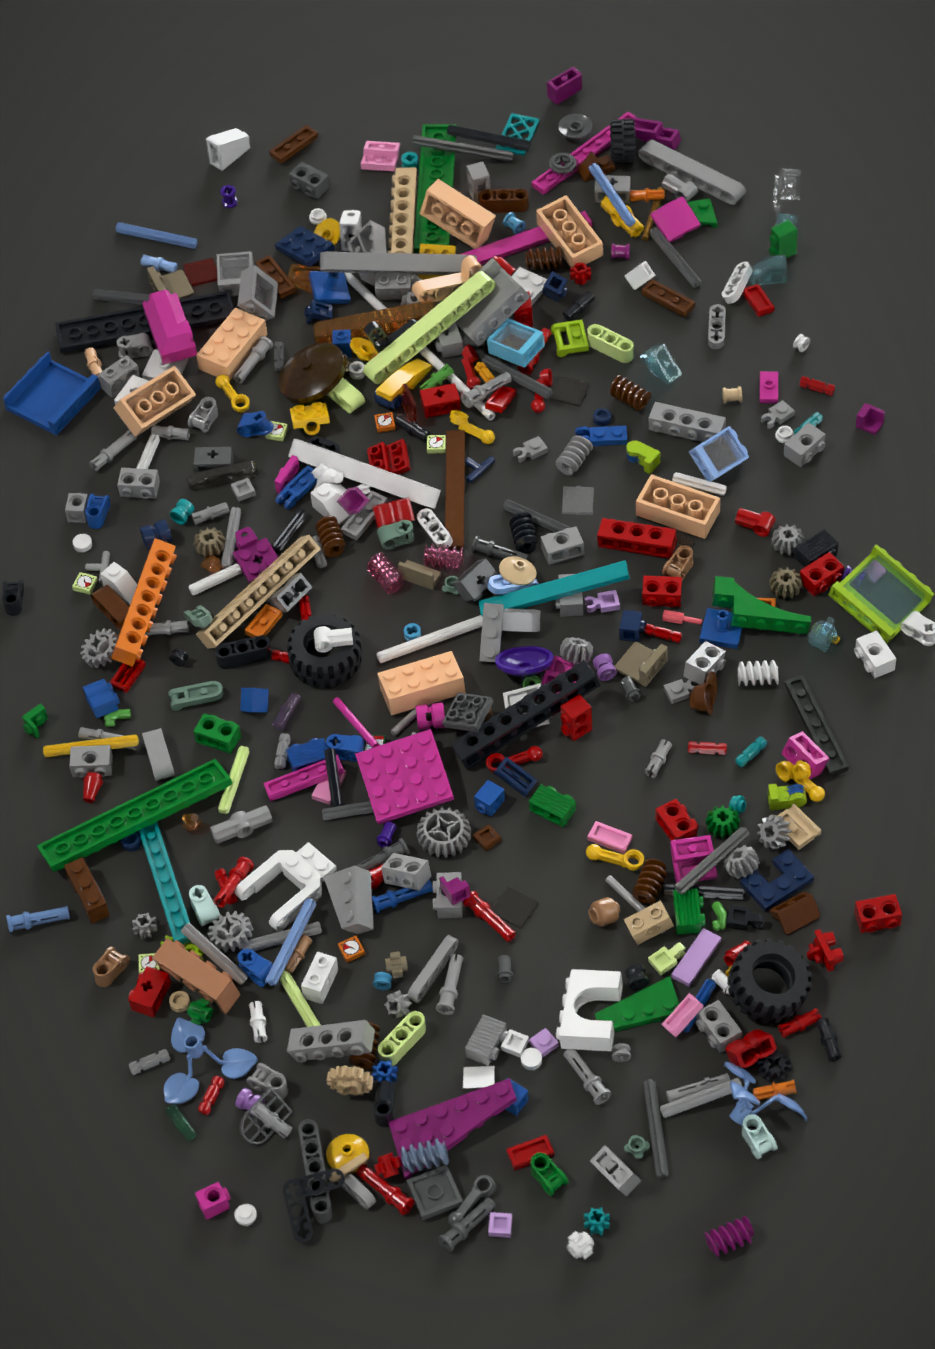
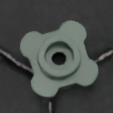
[442,576,459,595]
[624,1135,650,1159]

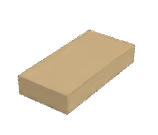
[328,1152,368,1183]

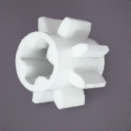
[567,1231,594,1259]

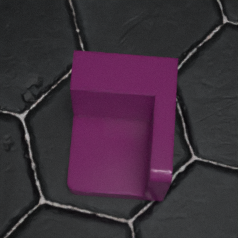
[856,403,885,435]
[337,487,370,515]
[439,876,470,906]

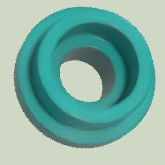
[729,795,747,815]

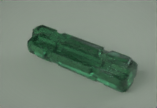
[166,1104,197,1141]

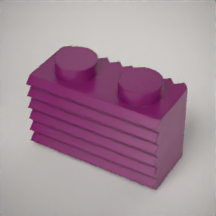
[546,67,582,104]

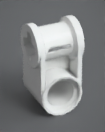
[900,611,935,646]

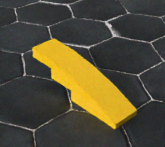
[376,358,433,402]

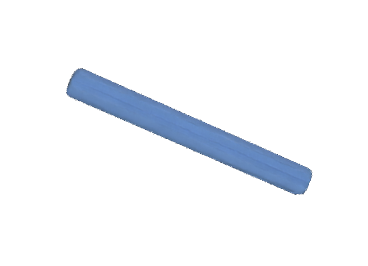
[589,163,635,227]
[116,222,198,249]
[266,899,316,986]

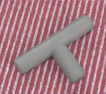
[85,551,110,584]

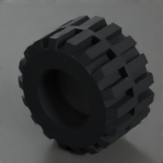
[610,119,636,163]

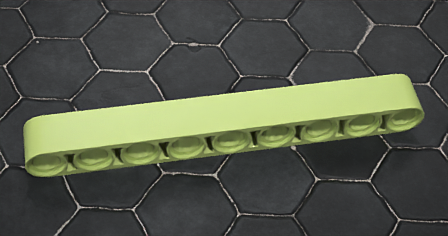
[363,271,496,384]

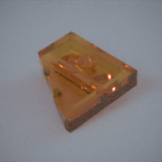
[288,264,320,295]

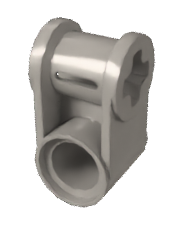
[117,333,153,359]
[188,397,218,433]
[246,1063,288,1100]

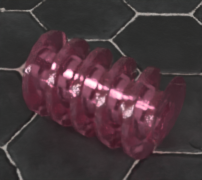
[423,543,464,570]
[367,552,404,594]

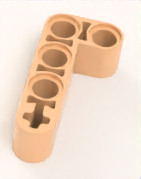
[412,256,482,304]

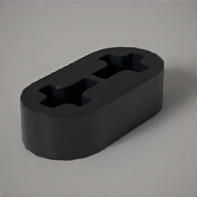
[307,436,341,454]

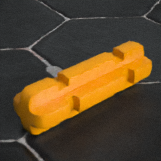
[475,362,495,383]

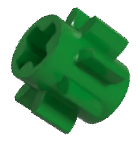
[187,998,213,1026]

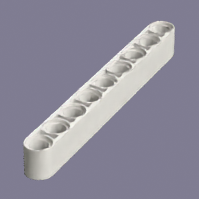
[288,439,441,508]

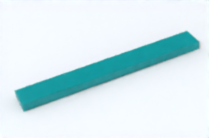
[479,560,630,616]
[139,822,192,944]

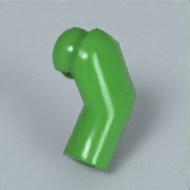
[104,709,131,727]
[712,901,727,931]

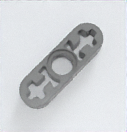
[708,304,726,349]

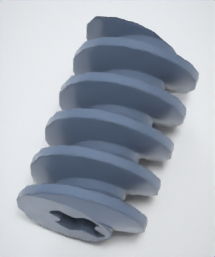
[401,1139,449,1173]

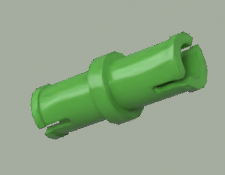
[419,363,454,390]

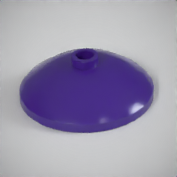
[495,646,554,678]

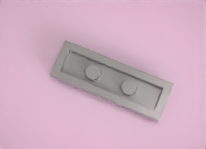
[341,491,388,541]
[479,603,504,662]

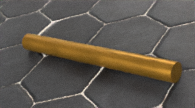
[642,187,664,241]

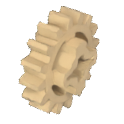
[327,1065,373,1096]

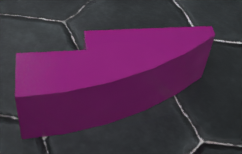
[631,117,681,151]

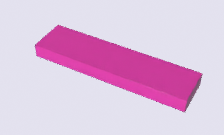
[263,755,345,802]

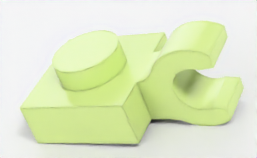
[648,942,686,976]

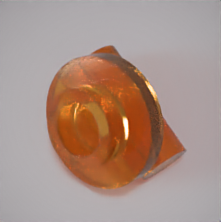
[201,555,222,574]
[182,813,202,831]

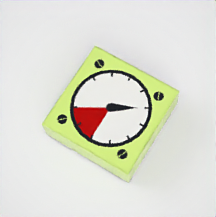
[265,421,288,442]
[427,435,446,454]
[72,572,98,595]
[139,953,160,974]

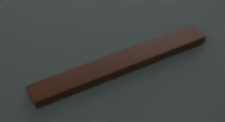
[445,430,465,550]

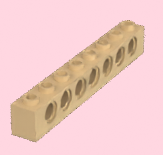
[388,168,417,276]
[196,535,320,649]

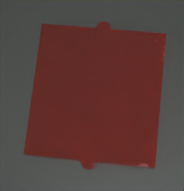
[183,258,218,287]
[402,383,417,421]

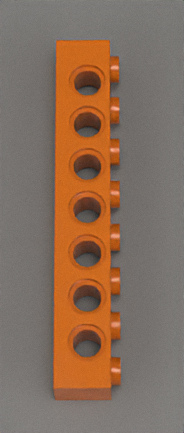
[111,538,177,667]

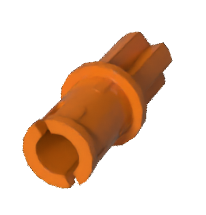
[630,188,665,202]
[753,1080,797,1100]

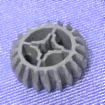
[417,806,471,858]

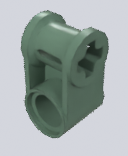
[377,520,415,550]

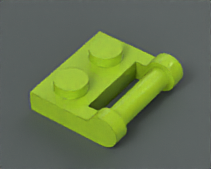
[551,320,589,357]

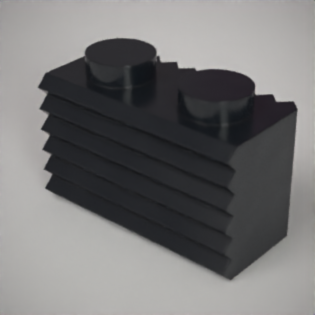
[794,529,839,567]

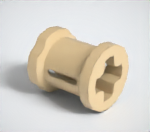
[722,386,742,404]

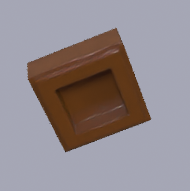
[473,824,502,852]

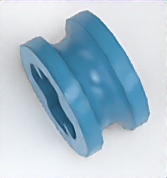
[404,623,421,641]
[373,972,392,990]

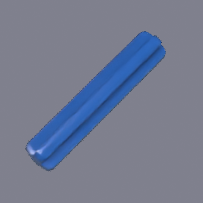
[682,979,716,1032]

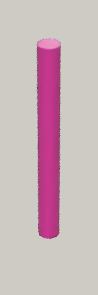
[333,697,379,748]

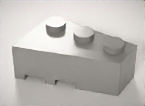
[347,220,386,286]
[324,865,374,935]

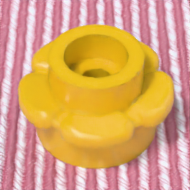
[792,760,811,780]

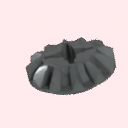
[549,153,576,175]

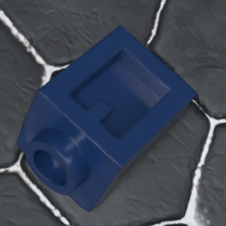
[304,300,332,324]

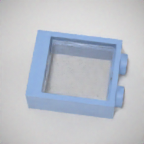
[689,426,749,481]

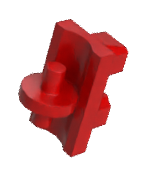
[806,929,844,972]

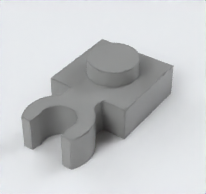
[761,400,795,429]
[513,436,548,463]
[664,679,697,704]

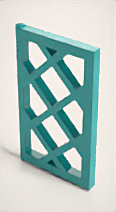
[495,113,540,156]

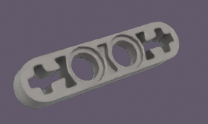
[408,935,459,1003]

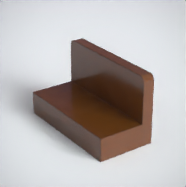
[769,892,821,934]

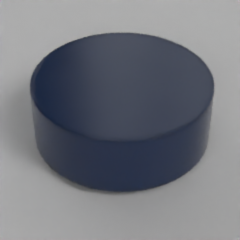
[593,408,611,426]
[121,832,142,852]

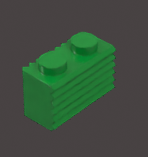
[769,220,798,262]
[529,784,576,828]
[673,888,705,935]

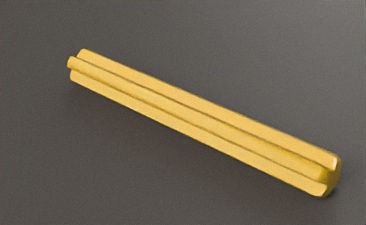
[43,734,139,757]

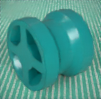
[401,152,419,171]

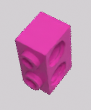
[781,731,829,779]

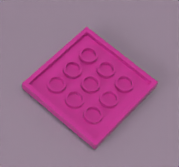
[355,729,454,825]

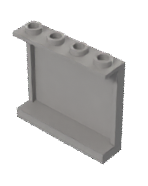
[456,258,531,347]

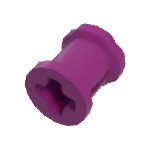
[611,243,630,259]

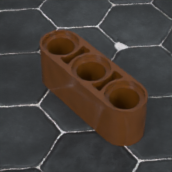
[478,188,529,213]
[91,585,129,631]

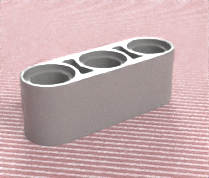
[502,608,541,632]
[142,728,175,781]

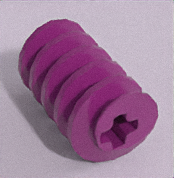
[704,1216,754,1257]

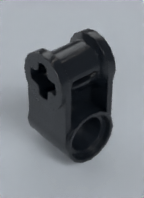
[2,580,24,616]

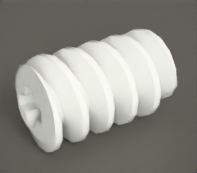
[738,660,779,686]

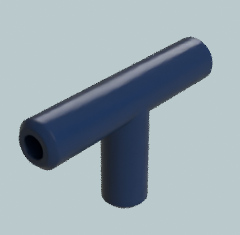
[465,456,495,483]

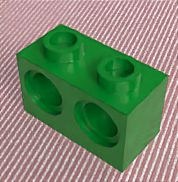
[193,713,241,754]

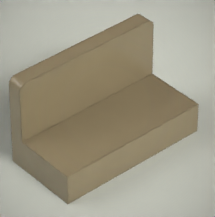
[398,560,441,590]

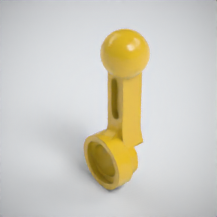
[215,374,250,413]
[450,410,495,445]
[776,761,825,802]
[586,844,644,871]

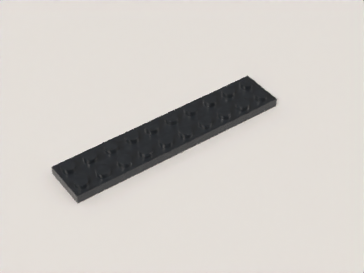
[55,290,234,353]

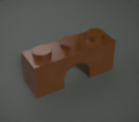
[64,857,110,924]

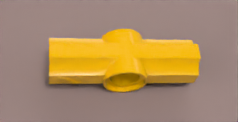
[601,196,644,238]

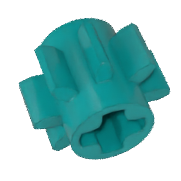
[584,1207,610,1235]

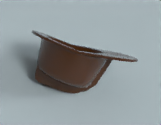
[689,671,718,716]

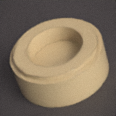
[169,991,191,1013]

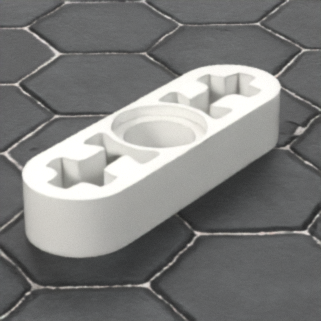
[722,262,753,304]
[417,508,453,550]

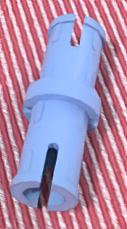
[141,255,178,273]

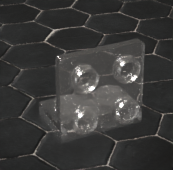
[773,168,801,218]

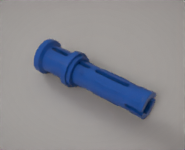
[372,880,433,914]

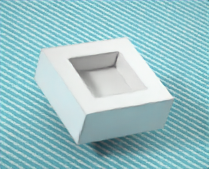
[501,1029,529,1058]

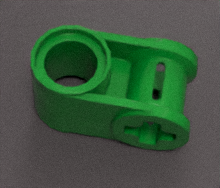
[531,1153,569,1196]

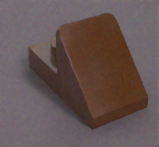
[577,152,615,182]

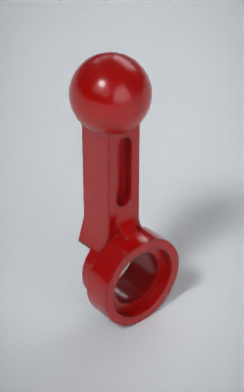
[462,344,481,390]
[531,368,553,413]
[486,746,543,773]

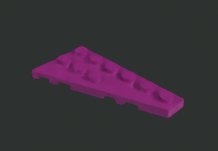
[389,1078,517,1180]

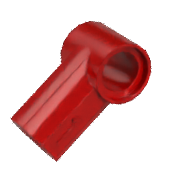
[735,508,776,537]

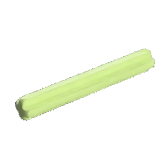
[218,746,249,814]
[279,971,320,1027]

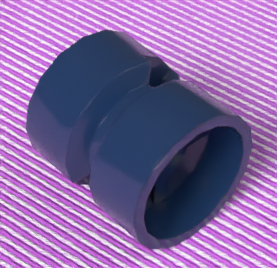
[139,519,173,550]

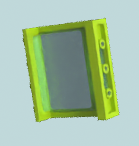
[828,544,935,644]

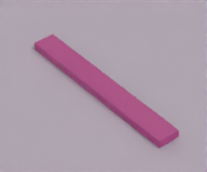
[531,112,637,195]
[459,211,592,265]

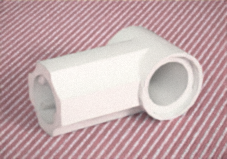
[314,626,353,652]

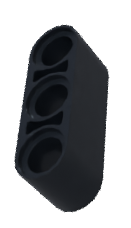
[215,635,272,669]

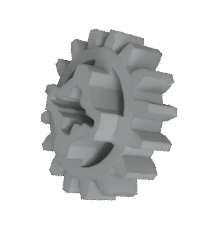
[80,628,118,668]
[208,911,253,952]

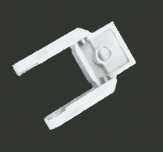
[235,842,337,932]

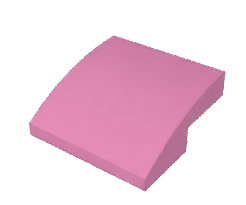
[361,141,400,171]

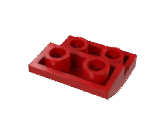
[367,439,411,475]

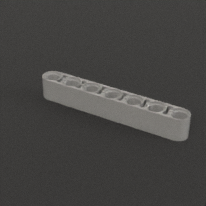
[638,140,746,205]

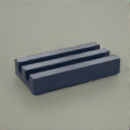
[494,757,538,797]

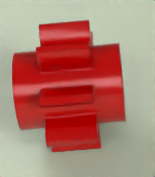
[570,263,591,285]
[374,1152,402,1178]

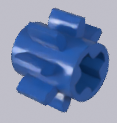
[372,1060,398,1083]

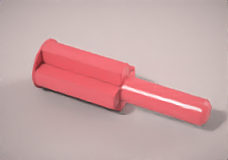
[663,610,703,625]

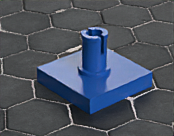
[309,271,351,304]
[699,608,743,649]

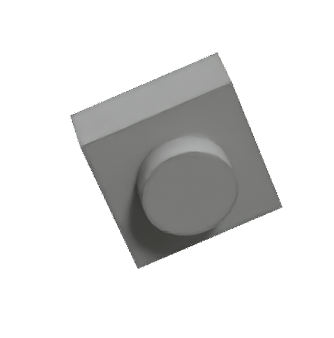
[231,478,256,502]

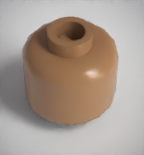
[588,897,620,927]

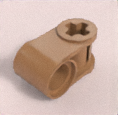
[662,545,693,581]
[93,946,130,987]

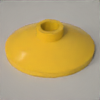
[314,218,340,246]
[350,337,378,361]
[326,1134,369,1174]

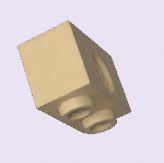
[624,900,674,945]

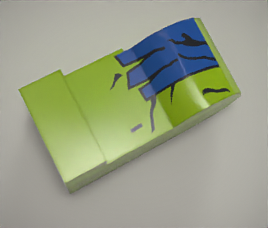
[626,441,661,474]
[767,784,807,811]

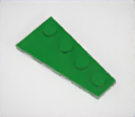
[595,976,679,1032]

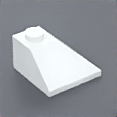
[311,483,352,526]

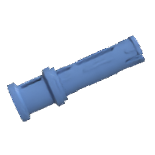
[6,906,70,933]

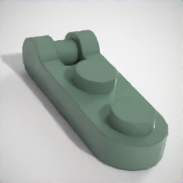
[183,605,213,629]
[168,681,223,711]

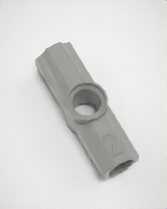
[210,805,273,844]

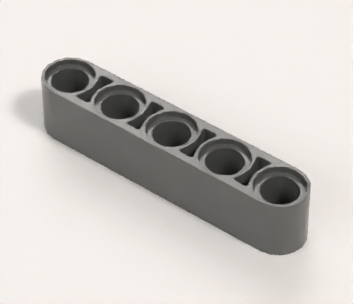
[298,1119,332,1223]

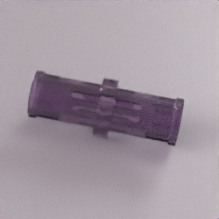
[272,693,301,731]

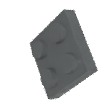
[406,1165,463,1220]

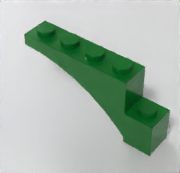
[712,576,811,634]

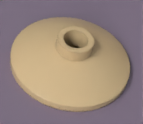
[499,556,536,586]

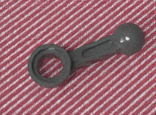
[448,1175,496,1226]

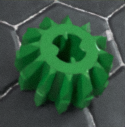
[705,804,740,840]

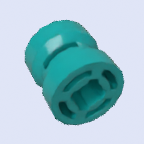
[169,499,195,525]

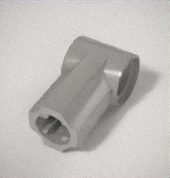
[662,174,698,202]

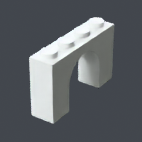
[556,969,623,1051]

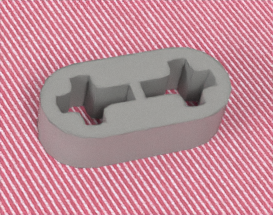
[342,1173,376,1209]

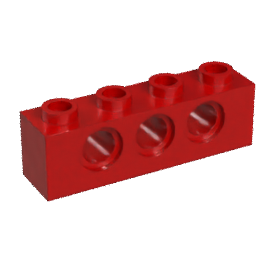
[597,518,677,558]

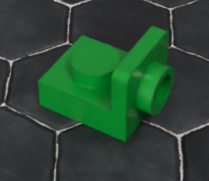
[22,703,48,738]

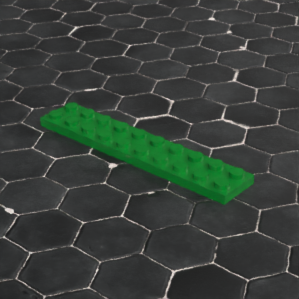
[414,124,457,253]
[37,759,233,872]

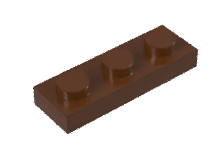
[269,125,319,164]
[255,255,296,299]
[641,279,695,317]

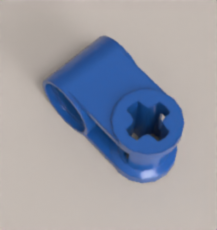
[237,411,274,437]
[85,494,110,529]
[326,734,365,762]
[238,949,273,987]

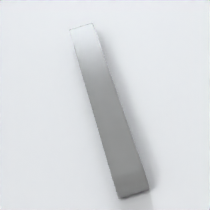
[320,252,477,275]

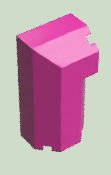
[142,290,197,365]

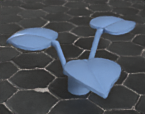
[164,1017,257,1104]
[724,1061,808,1126]

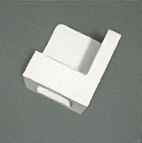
[625,261,655,290]

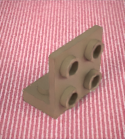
[147,266,194,300]
[615,642,668,687]

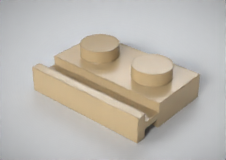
[778,804,821,850]

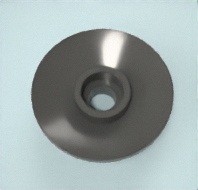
[558,114,592,139]

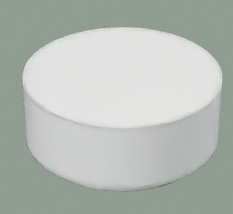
[73,534,92,552]
[521,1048,542,1070]

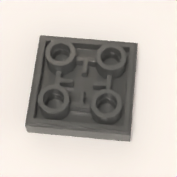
[442,693,494,732]

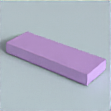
[671,928,721,987]

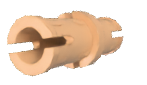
[84,348,103,381]

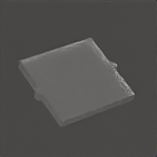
[562,485,594,516]

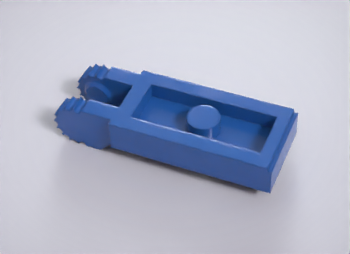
[575,426,627,446]
[275,466,317,510]

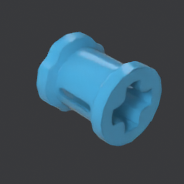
[503,212,526,234]

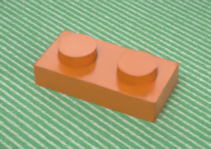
[245,604,283,637]

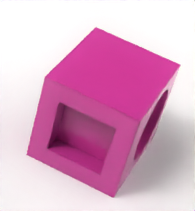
[195,1182,231,1220]

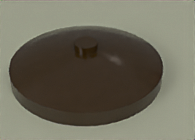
[278,343,346,403]

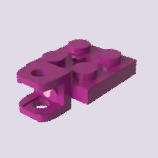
[233,527,278,584]

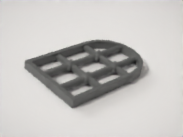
[239,1087,293,1144]

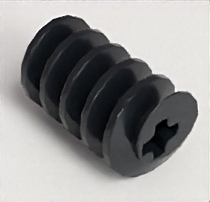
[509,512,538,554]

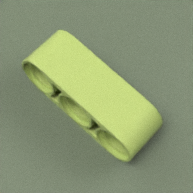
[587,324,633,363]
[326,377,365,413]
[378,1011,426,1066]

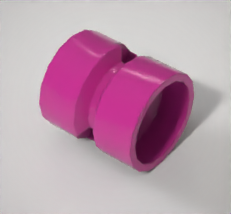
[416,702,446,731]

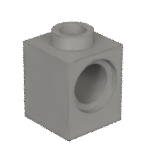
[65,493,88,523]

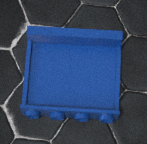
[3,351,101,436]

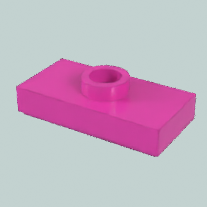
[760,371,778,404]
[274,455,300,494]

